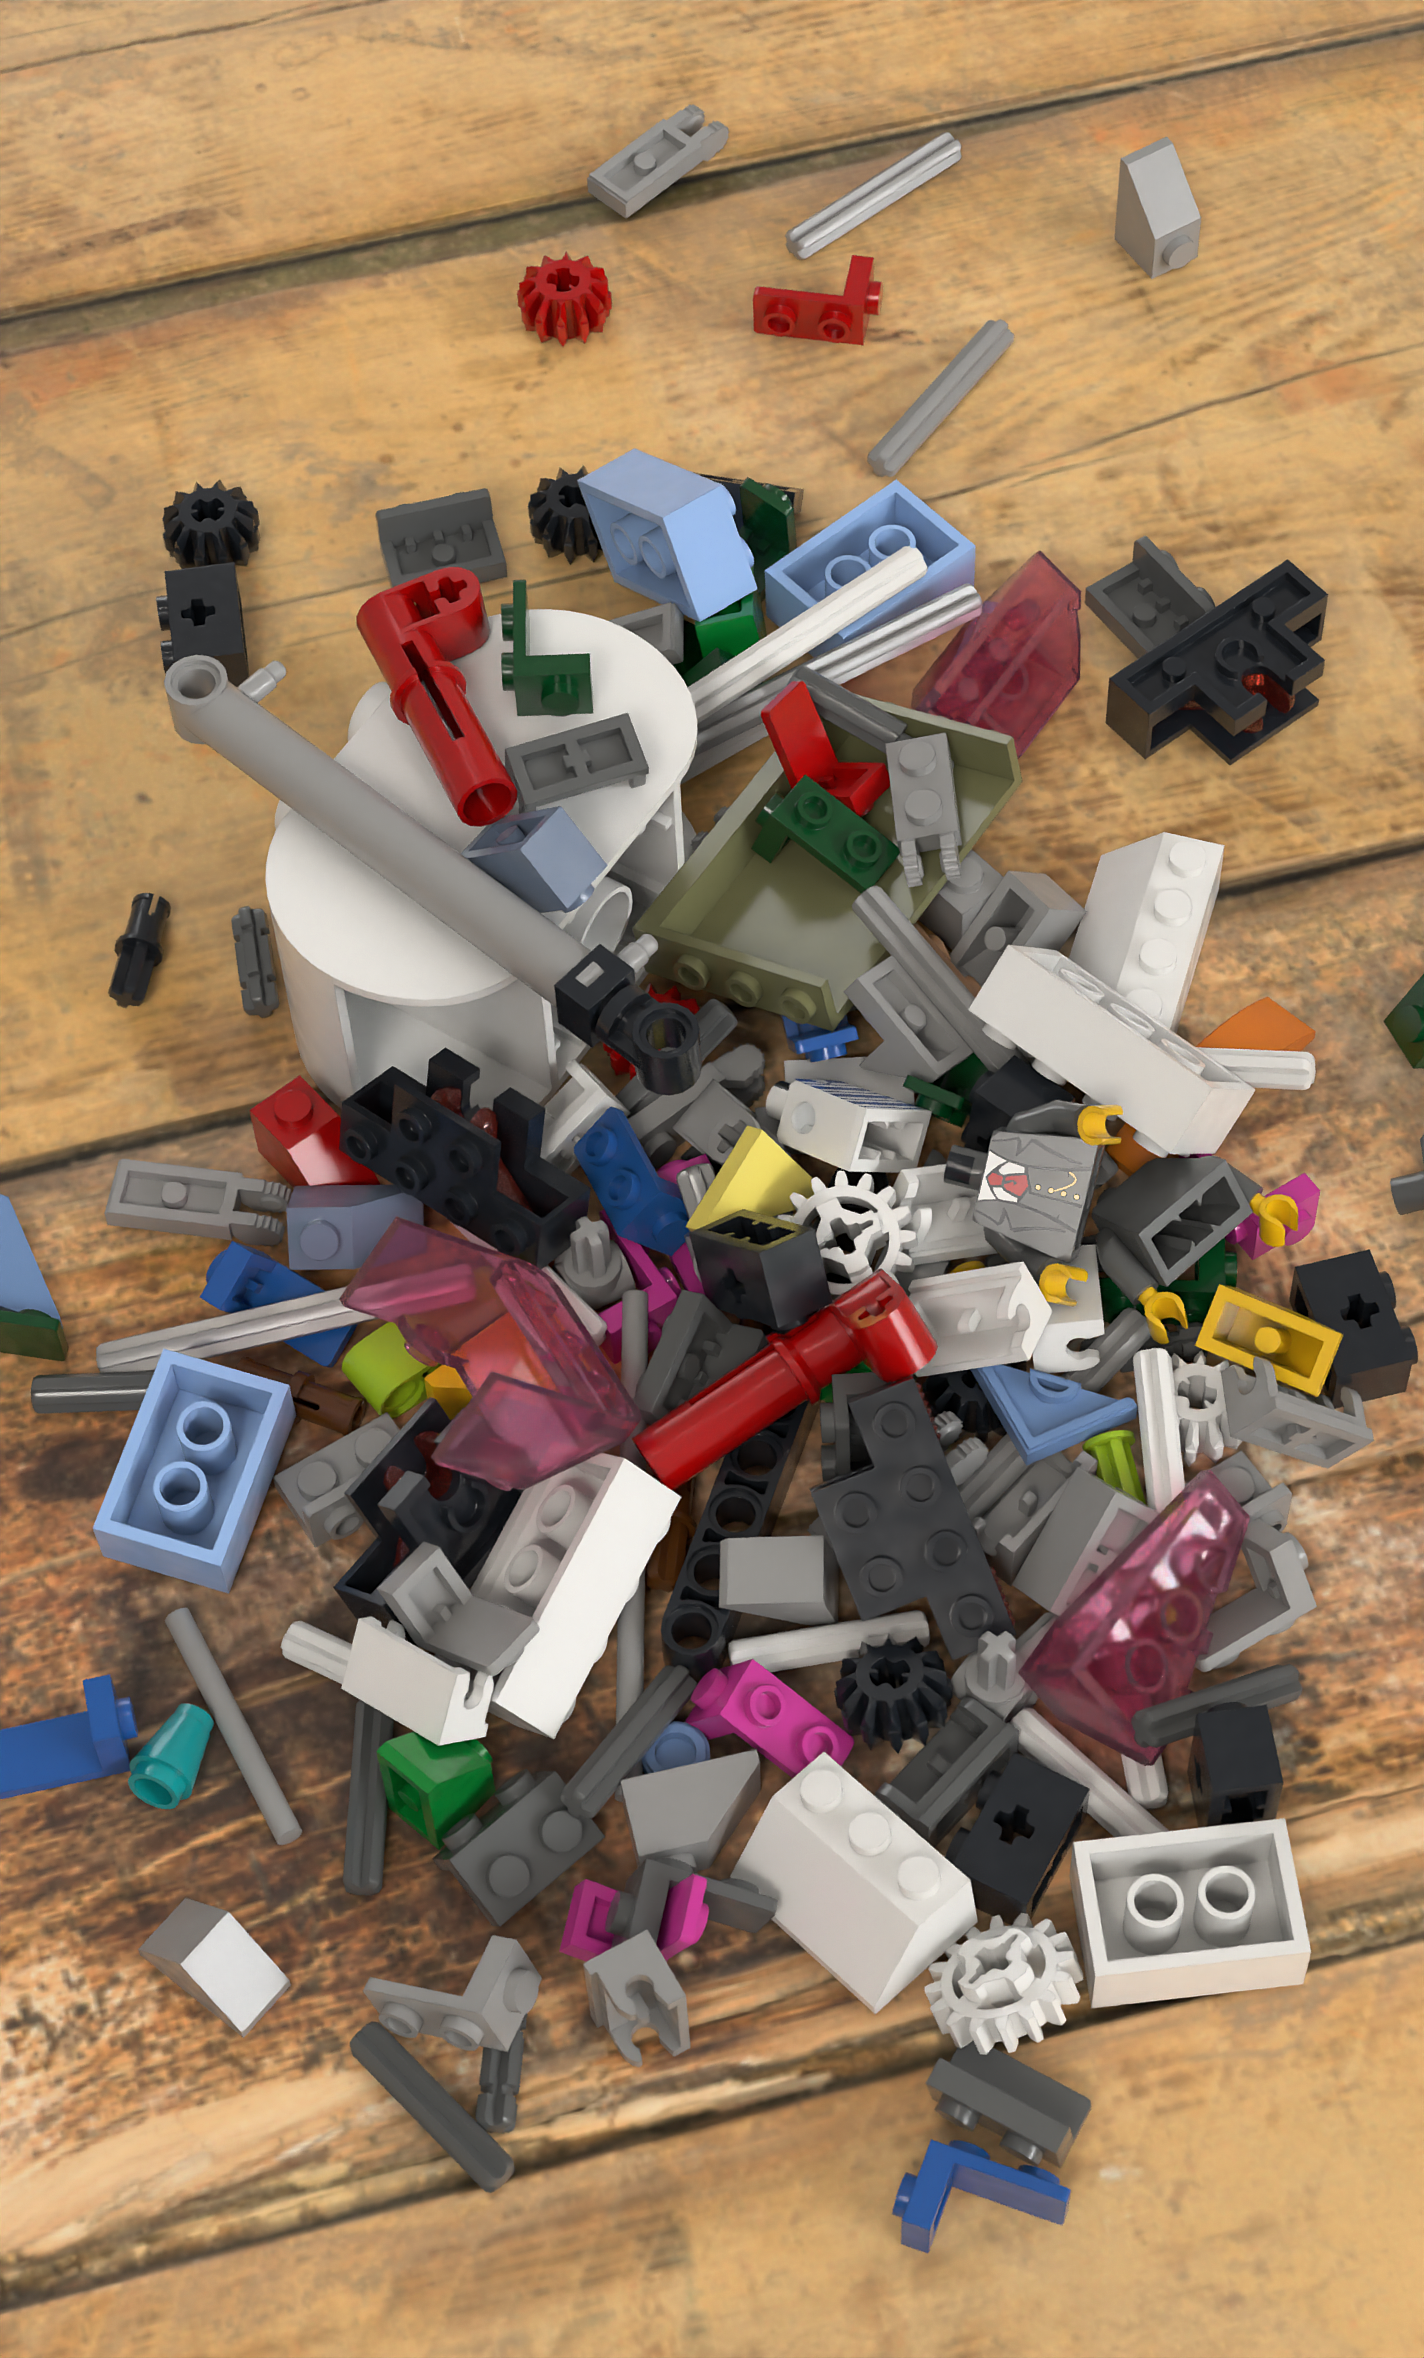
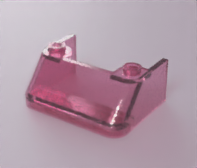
[339,1216,642,1491]

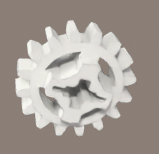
[777,1171,918,1310]
[925,1913,1084,2055]

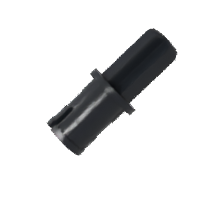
[108,893,171,1008]

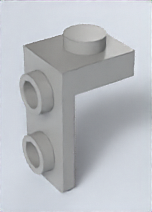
[1170,1518,1317,1672]
[377,1542,540,1676]
[363,1935,542,2052]

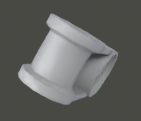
[672,1079,791,1166]

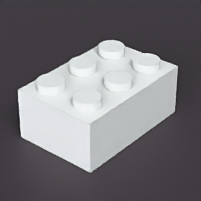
[1069,1818,1311,2008]

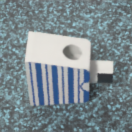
[766,1079,932,1173]

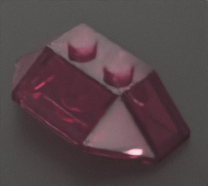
[911,550,1081,759]

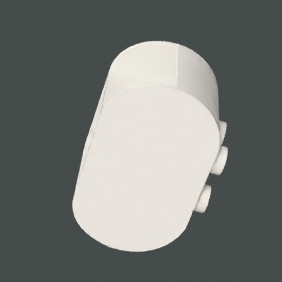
[265,609,697,1112]

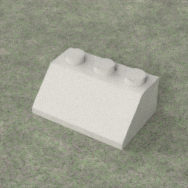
[730,1752,978,2014]

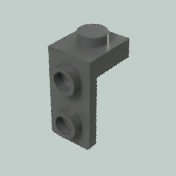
[605,1858,778,1948]

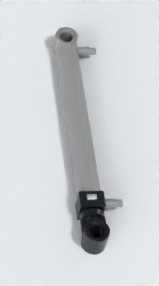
[164,655,702,1096]

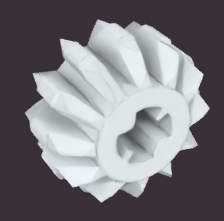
[1171,1350,1242,1467]

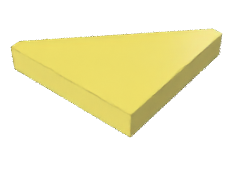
[685,1126,814,1232]

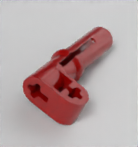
[356,567,517,827]
[631,1268,938,1491]

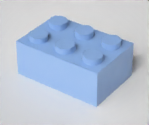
[577,448,758,622]
[765,479,976,658]
[93,1348,296,1594]

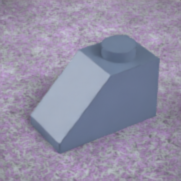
[461,806,608,913]
[286,1184,425,1270]

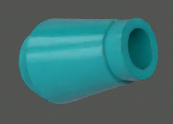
[128,1703,214,1809]

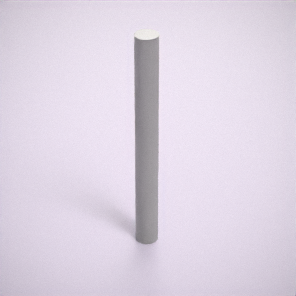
[165,1608,302,1845]

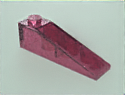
[1018,1469,1250,1766]

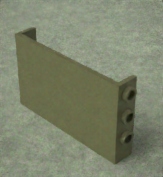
[632,694,1023,1031]

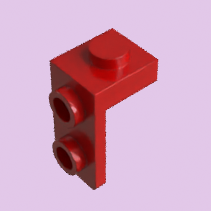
[753,255,883,345]
[761,681,890,817]

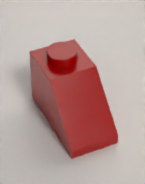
[249,1075,381,1188]

